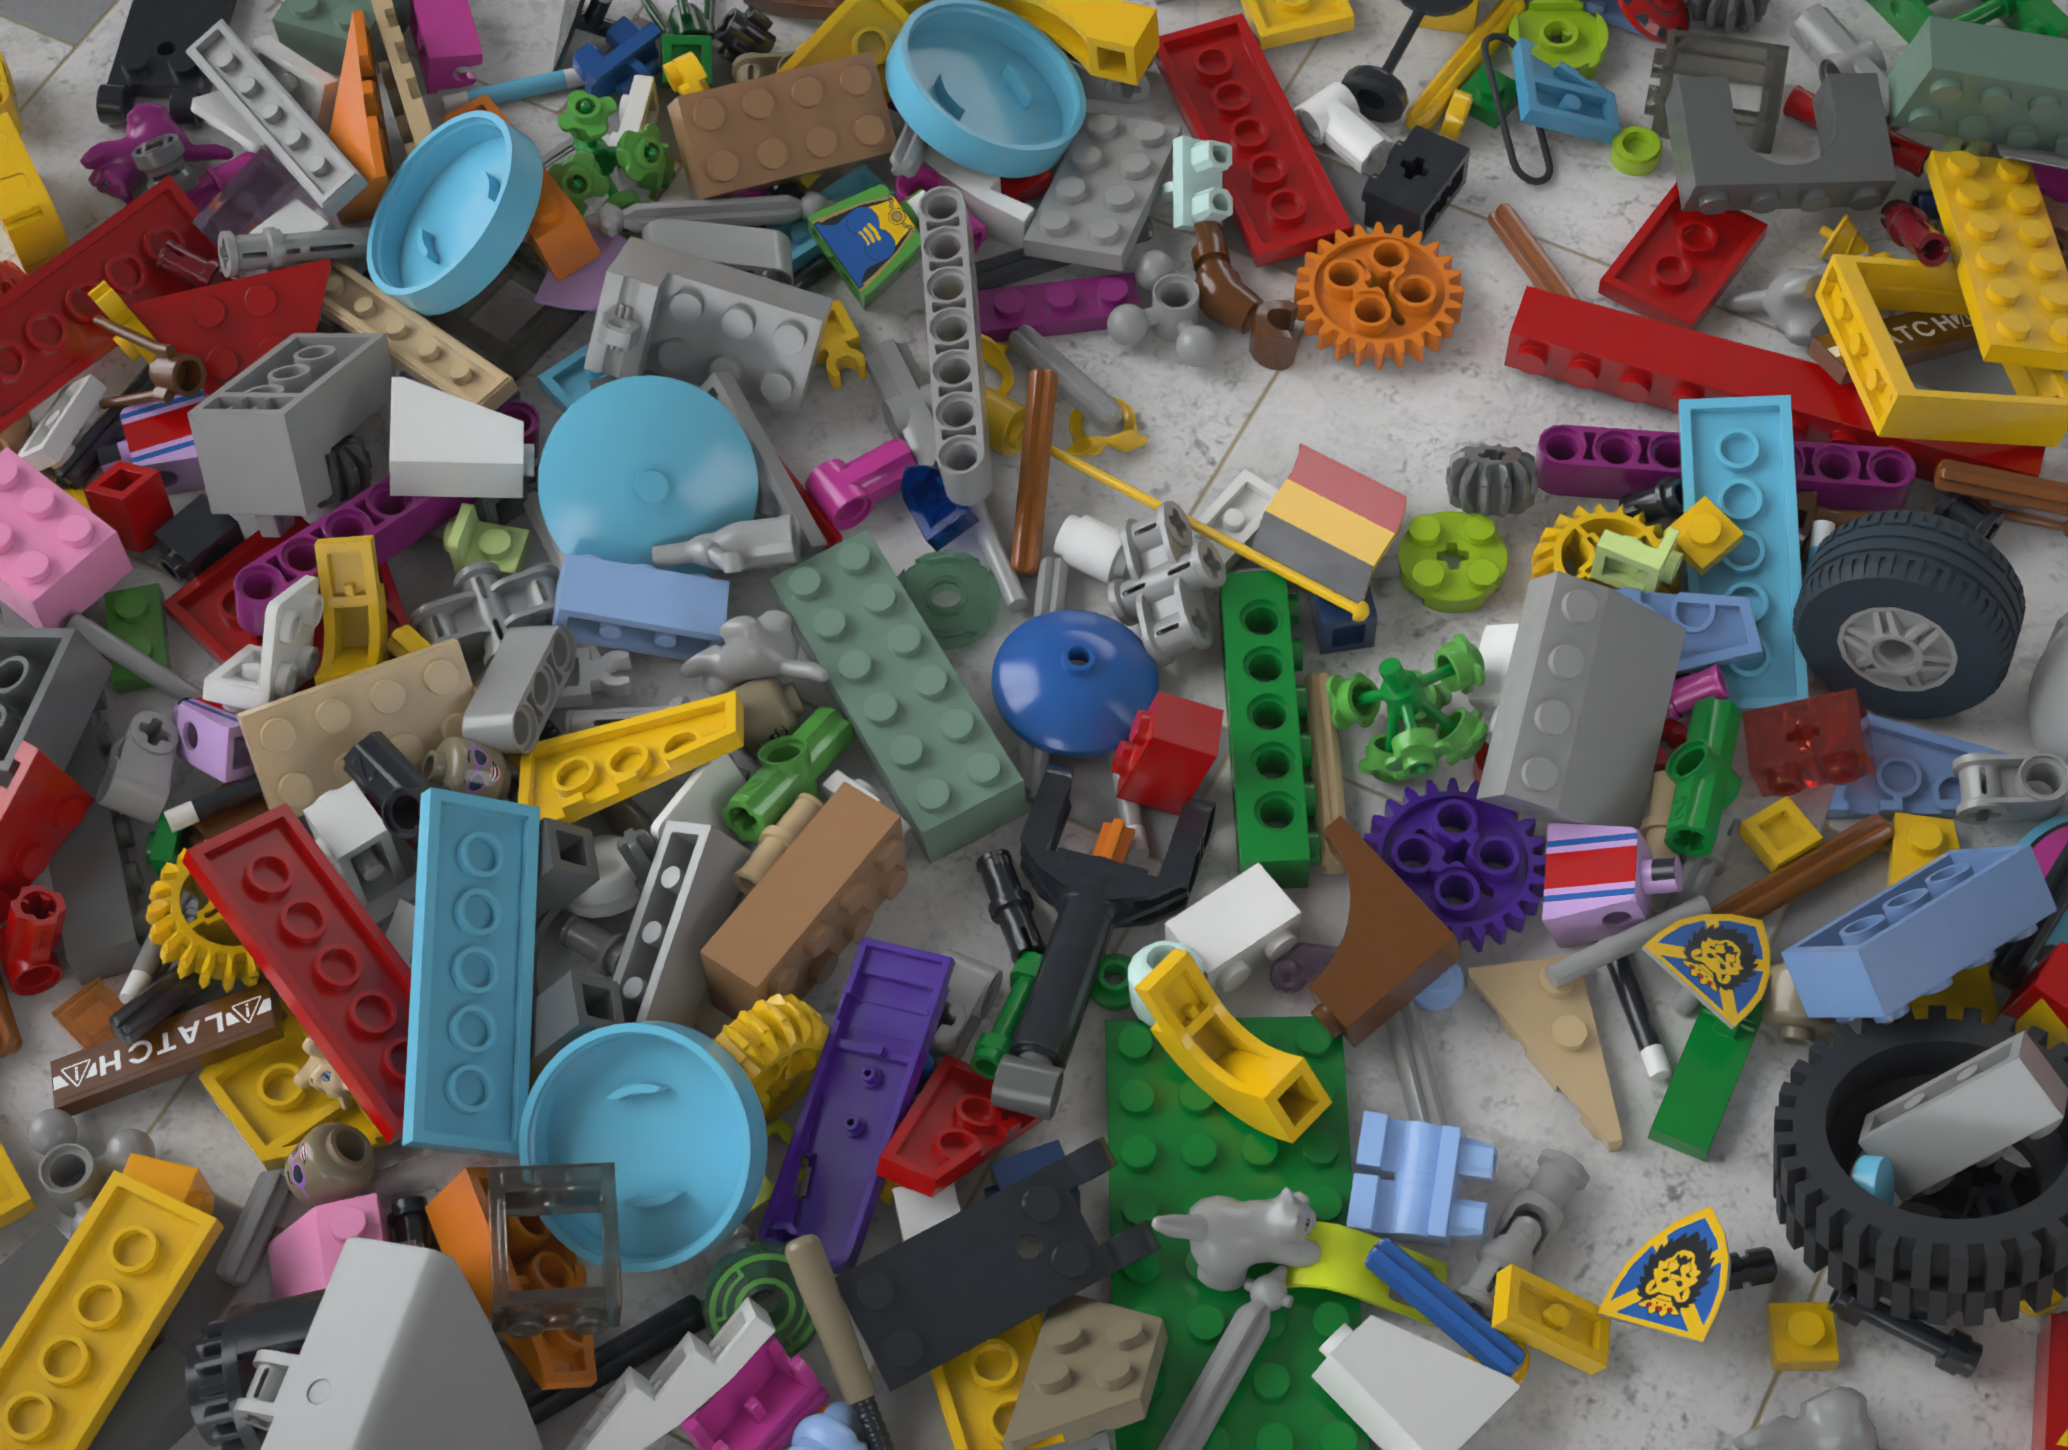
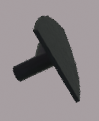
[552,0,616,72]

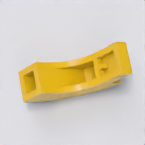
[314,535,389,686]
[1134,948,1332,1144]

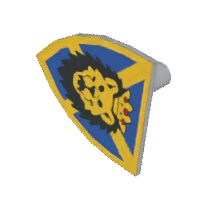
[1641,914,1770,1030]
[1597,1206,1731,1345]

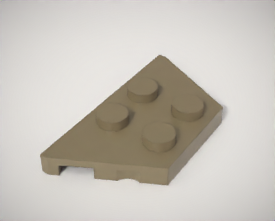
[1002,1294,1168,1450]

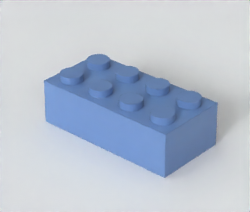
[1781,844,2057,1023]

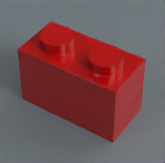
[1112,691,1224,816]

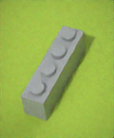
[612,820,752,1029]

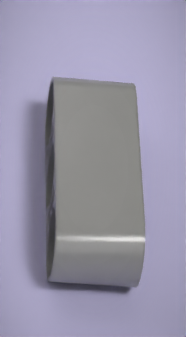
[642,218,794,287]
[462,625,576,754]

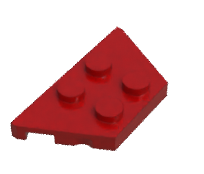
[129,258,332,395]

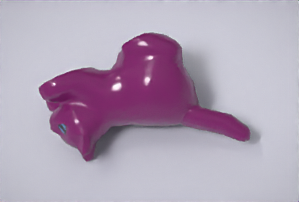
[80,103,234,205]

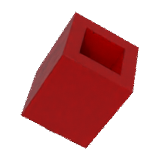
[83,461,174,553]

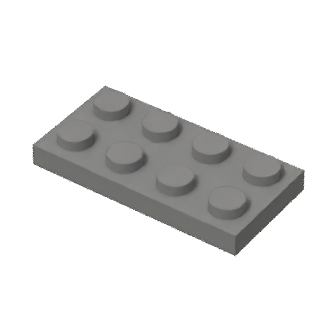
[1023,112,1182,272]

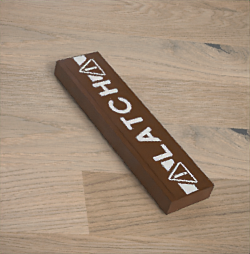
[1807,312,1979,385]
[50,981,285,1116]

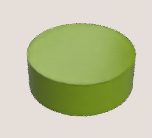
[1610,126,1663,176]

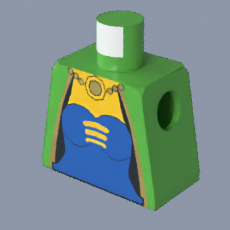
[808,184,926,310]

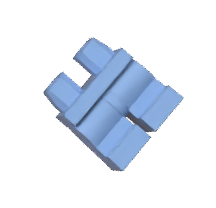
[1346,1110,1498,1248]

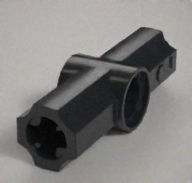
[343,731,451,847]

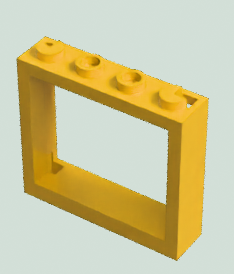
[1814,254,2068,447]

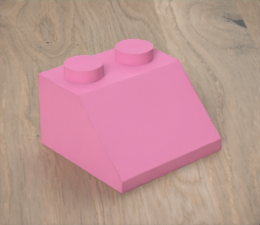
[267,1193,393,1355]

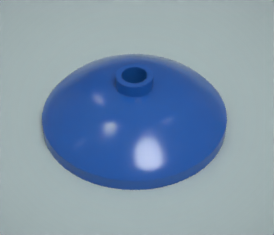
[991,610,1159,758]

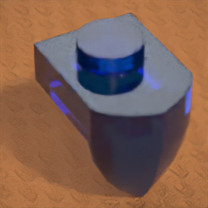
[900,465,980,552]

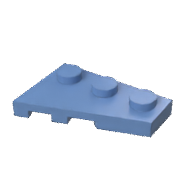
[1612,587,1763,676]

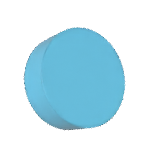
[1852,1155,1895,1205]

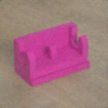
[409,0,483,94]
[680,1335,830,1450]

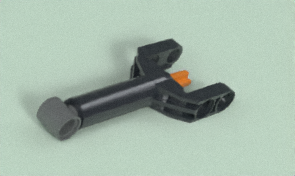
[991,762,1216,1121]

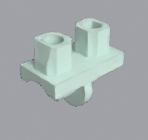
[1161,135,1233,231]

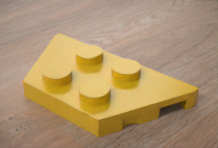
[199,976,398,1171]

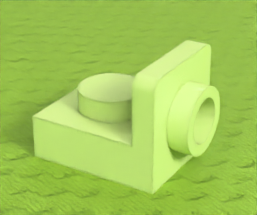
[443,503,533,579]
[1590,527,1684,593]

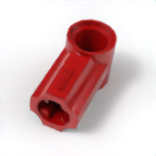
[0,884,67,996]

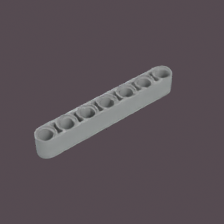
[918,186,993,506]

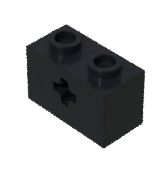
[1361,125,1470,243]

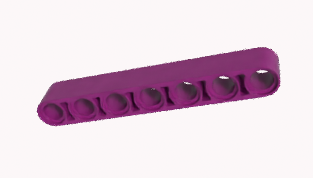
[234,400,540,636]
[1535,425,1916,511]

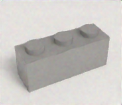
[1858,1030,2068,1201]

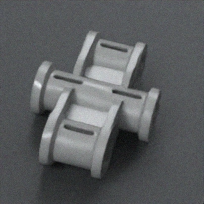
[1107,501,1226,666]
[409,561,560,670]

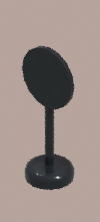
[1341,0,1474,123]

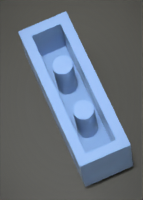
[552,553,730,661]

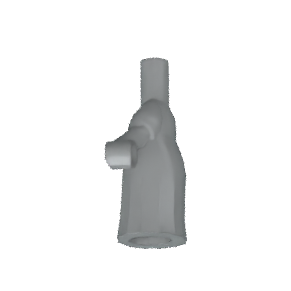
[652,514,801,574]

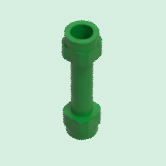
[970,952,1043,1080]

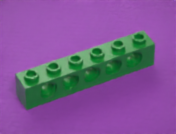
[1218,571,1320,889]

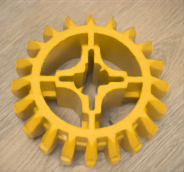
[1530,502,1681,594]
[146,839,267,993]
[713,993,830,1125]

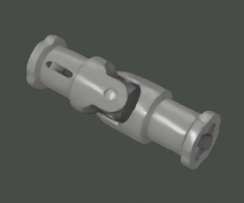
[1453,1148,1590,1323]

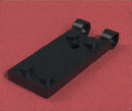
[96,0,237,128]
[835,1137,1162,1392]

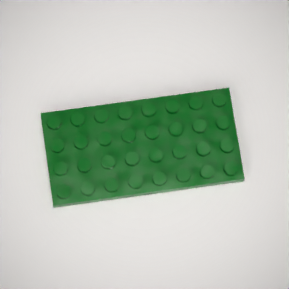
[1105,1016,1370,1450]

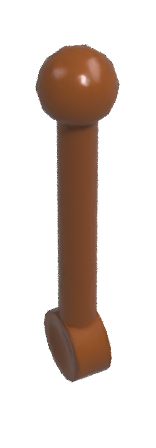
[1975,498,2068,537]

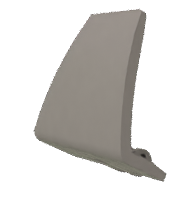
[232,1236,543,1450]

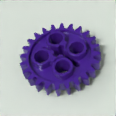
[1363,778,1546,953]

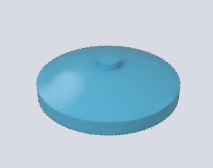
[537,375,758,576]

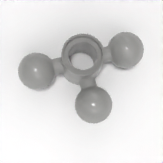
[1107,250,1218,367]
[28,1108,155,1237]

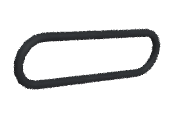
[1481,32,1553,185]

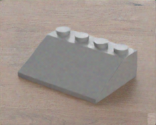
[1476,571,1686,830]

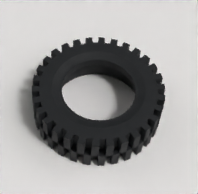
[1773,1005,2068,1326]

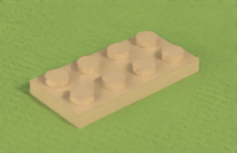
[236,638,475,817]

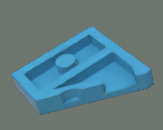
[1511,38,1621,144]

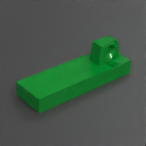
[1648,1000,1762,1162]

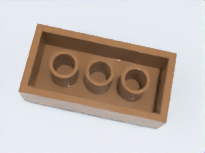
[667,51,897,200]
[700,781,908,1020]

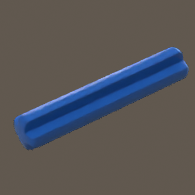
[1364,1238,1526,1377]

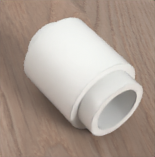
[1054,514,1130,584]

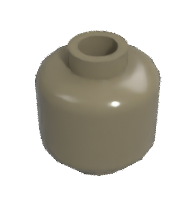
[1760,959,1838,1046]

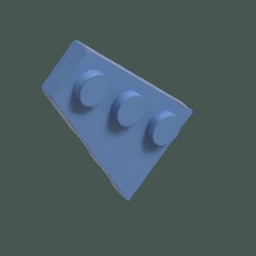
[1825,710,2008,818]

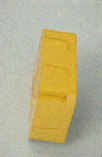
[0,112,71,277]

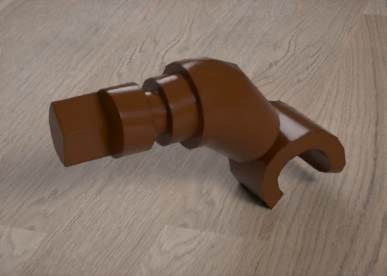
[1191,221,1298,371]

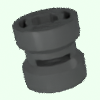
[131,133,200,194]

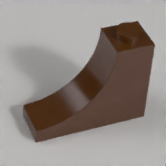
[1308,816,1462,1048]

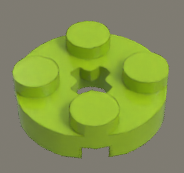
[1507,0,1609,80]
[1398,511,1508,613]

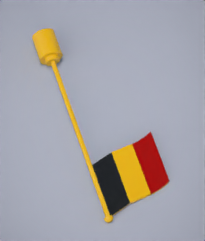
[985,386,1407,622]

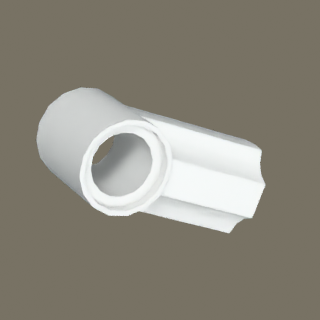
[1293,82,1394,176]

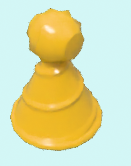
[1818,214,1895,260]

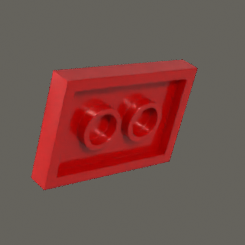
[1598,182,1768,331]

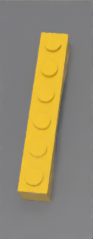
[895,0,1160,86]

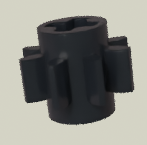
[715,5,776,65]

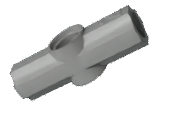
[1790,3,1901,132]
[865,339,944,488]

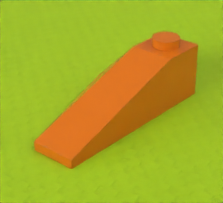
[329,10,394,225]
[425,1167,597,1390]

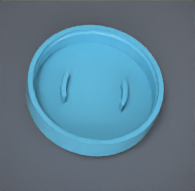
[885,0,1086,178]
[367,110,543,315]
[519,1021,767,1272]

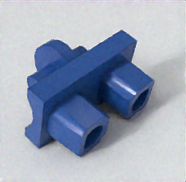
[572,16,662,98]

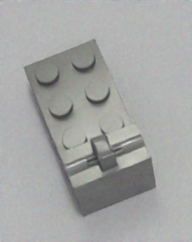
[584,236,833,416]
[187,333,395,538]

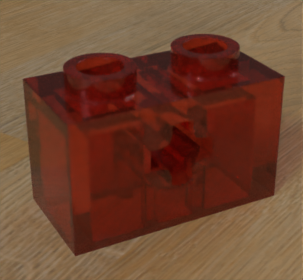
[1742,688,1877,797]

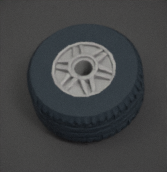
[1792,510,2026,720]

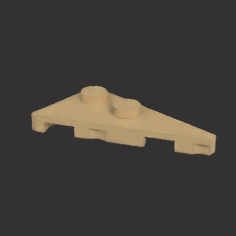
[1465,955,1624,1152]

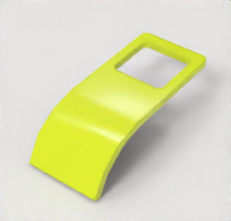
[1283,1221,1448,1327]

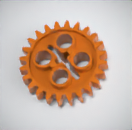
[1294,222,1464,370]

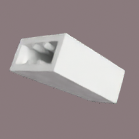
[389,377,534,498]
[1311,1315,1520,1450]

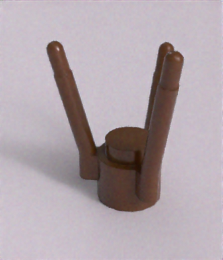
[93,315,207,409]

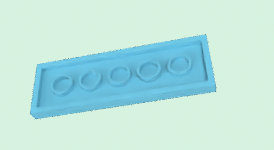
[1678,395,1809,716]
[402,787,540,1160]

